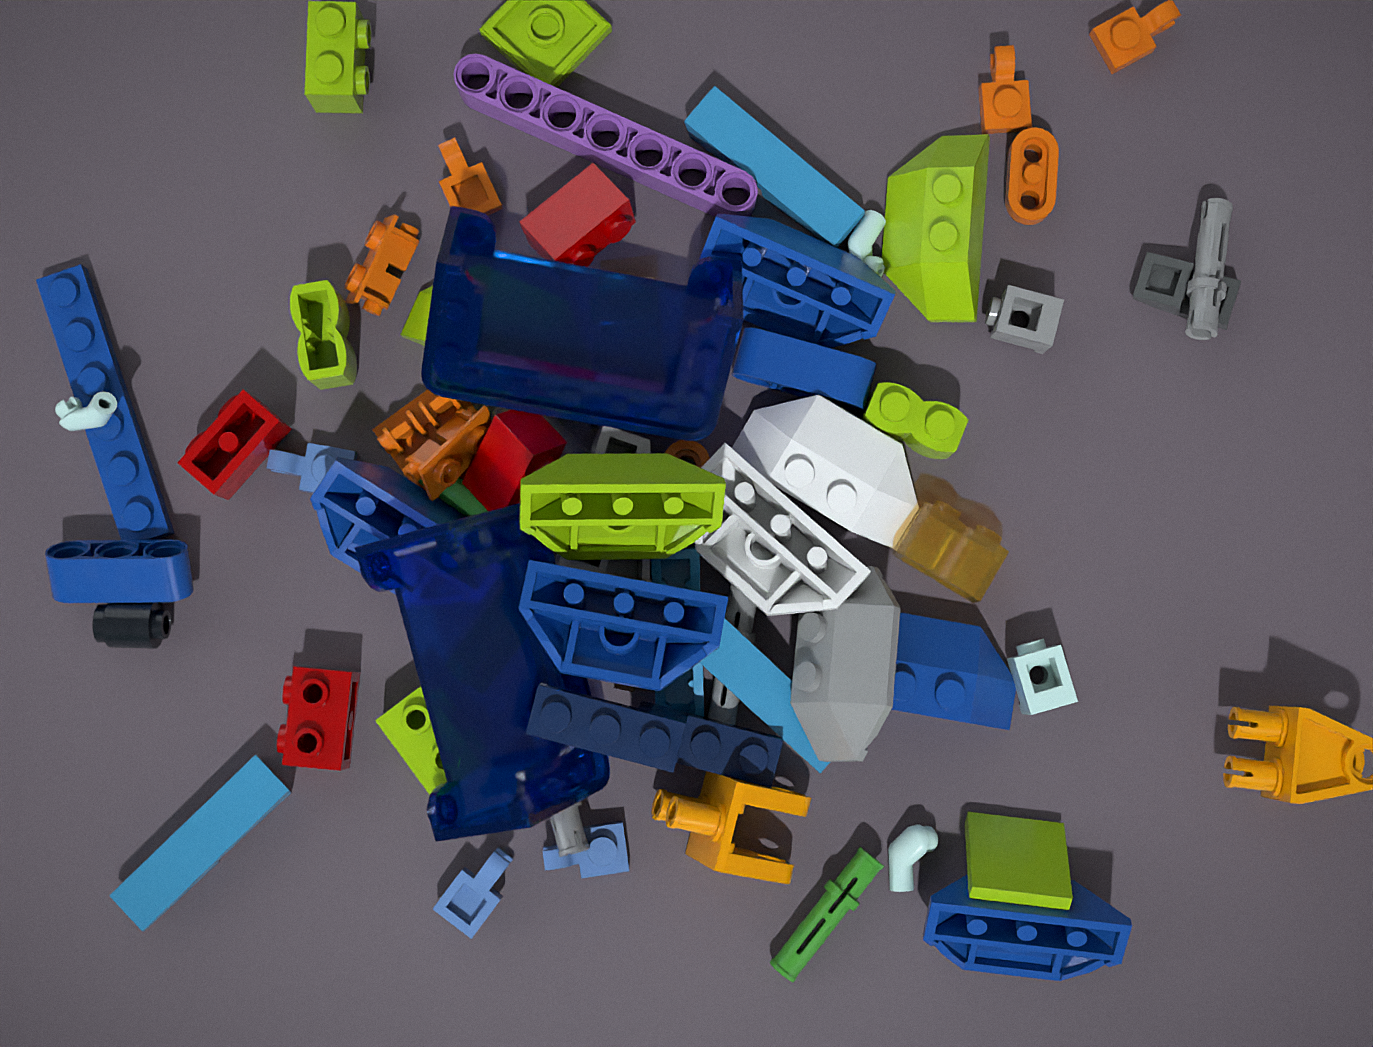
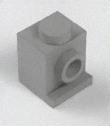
[985,285,1064,354]

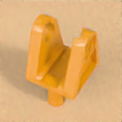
[1223,706,1373,804]
[651,771,812,884]

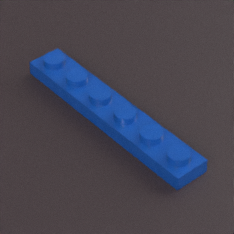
[36,264,175,540]

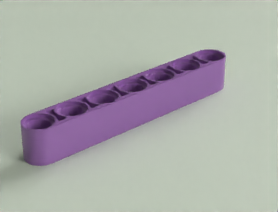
[453,53,758,217]

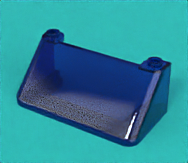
[421,206,744,441]
[354,503,610,842]

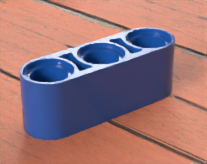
[731,328,877,412]
[45,540,194,603]

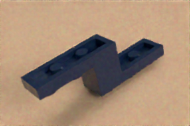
[526,683,784,788]

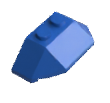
[699,213,896,348]
[310,457,506,606]
[519,560,728,691]
[891,613,1016,730]
[923,874,1132,981]

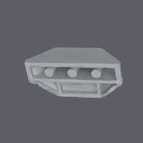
[790,566,901,762]

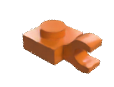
[1089,0,1181,74]
[978,45,1032,134]
[438,137,503,228]

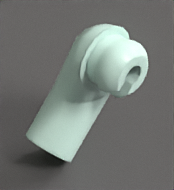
[847,210,886,277]
[55,391,117,431]
[888,824,938,892]

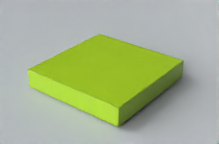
[479,0,612,88]
[965,812,1073,910]

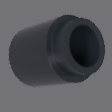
[92,602,171,649]

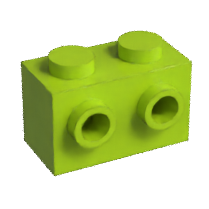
[304,1,372,114]
[375,684,486,800]

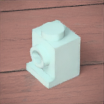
[1007,638,1078,715]

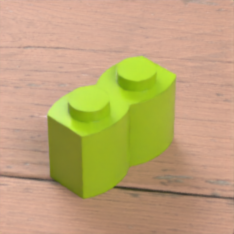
[290,280,357,390]
[861,382,968,459]

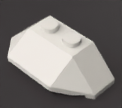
[732,394,919,549]
[695,443,871,616]

